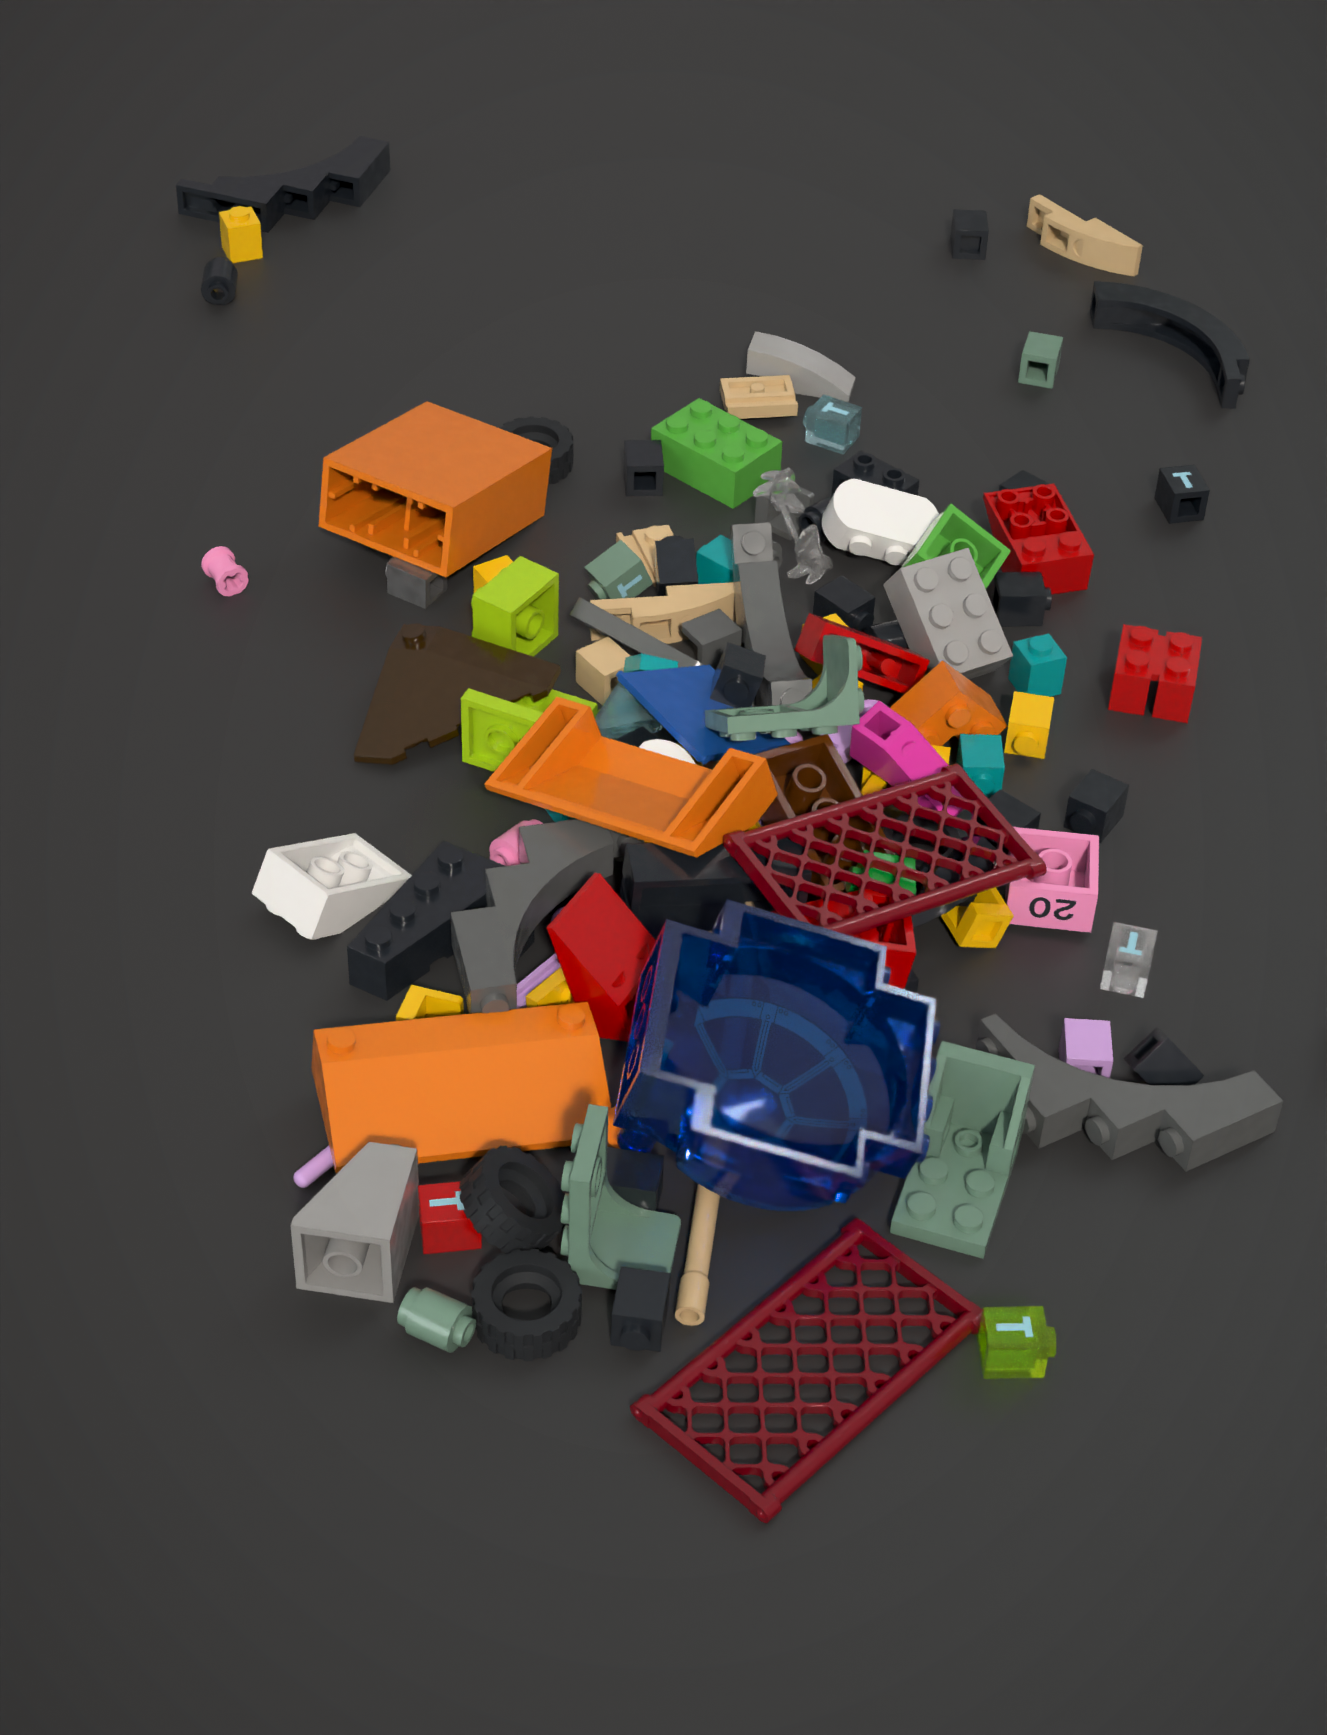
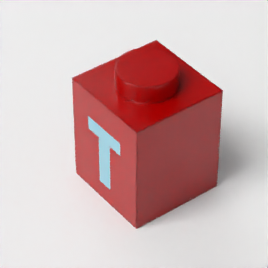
[418,1181,482,1255]

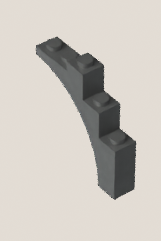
[976,1013,1283,1172]

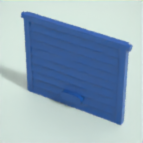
[616,665,790,765]

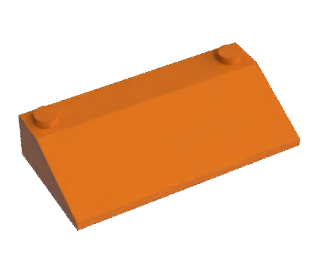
[484,697,778,858]
[311,1002,611,1173]

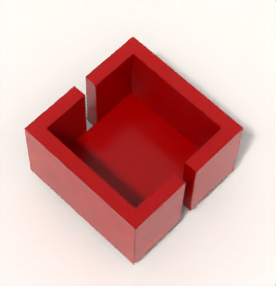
[1108,624,1202,723]

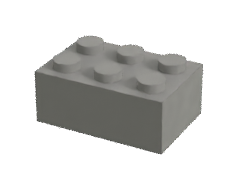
[883,548,1013,679]

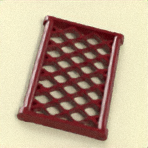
[723,764,1047,954]
[630,1218,990,1523]

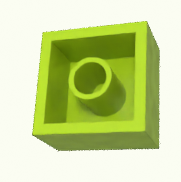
[471,556,559,657]

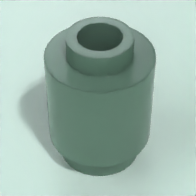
[397,1287,476,1353]

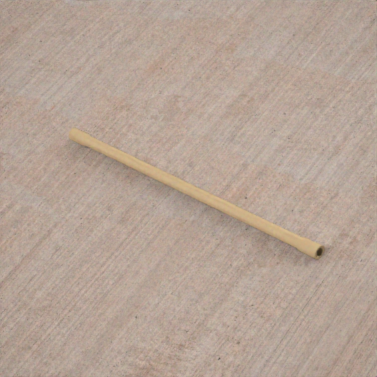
[675,902,759,1326]

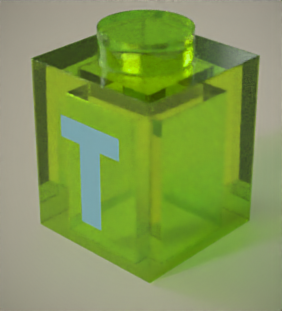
[978,1306,1056,1379]

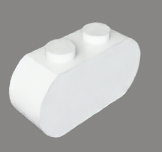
[822,478,939,566]

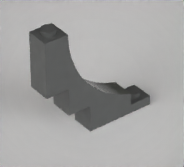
[730,522,813,706]
[451,819,644,1014]

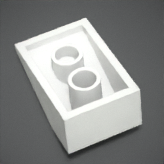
[252,833,412,940]

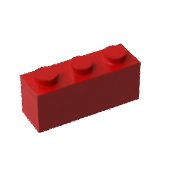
[794,613,930,694]

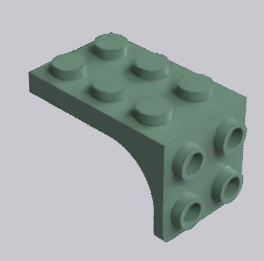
[705,635,864,741]
[561,1104,681,1290]

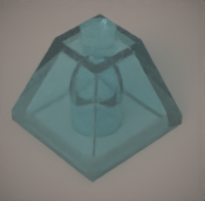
[594,682,664,740]

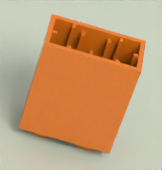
[318,401,552,577]

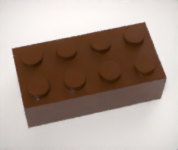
[753,734,897,902]

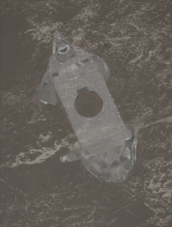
[753,467,833,585]

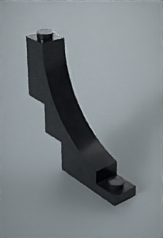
[176,136,390,233]

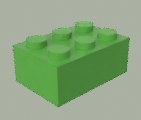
[651,398,783,509]

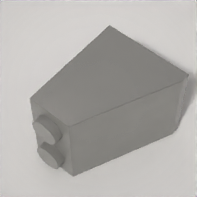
[291,1142,419,1303]

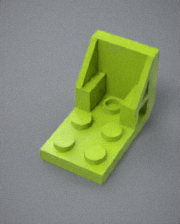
[461,688,598,772]

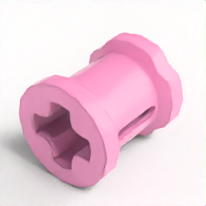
[201,546,249,597]

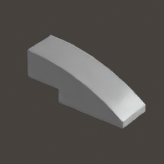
[746,331,855,402]

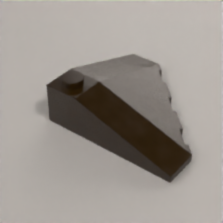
[353,624,561,765]

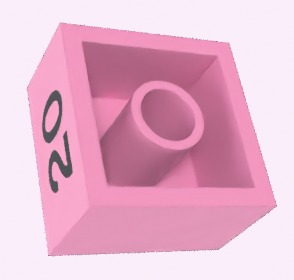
[1005,827,1099,933]

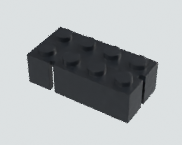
[619,838,812,944]

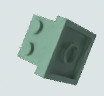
[890,1041,1035,1259]

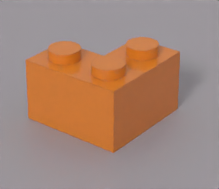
[890,660,1008,746]

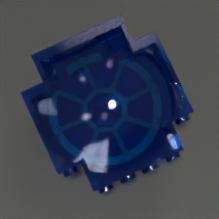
[613,899,940,1211]

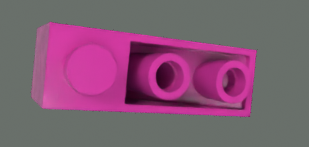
[850,701,963,817]

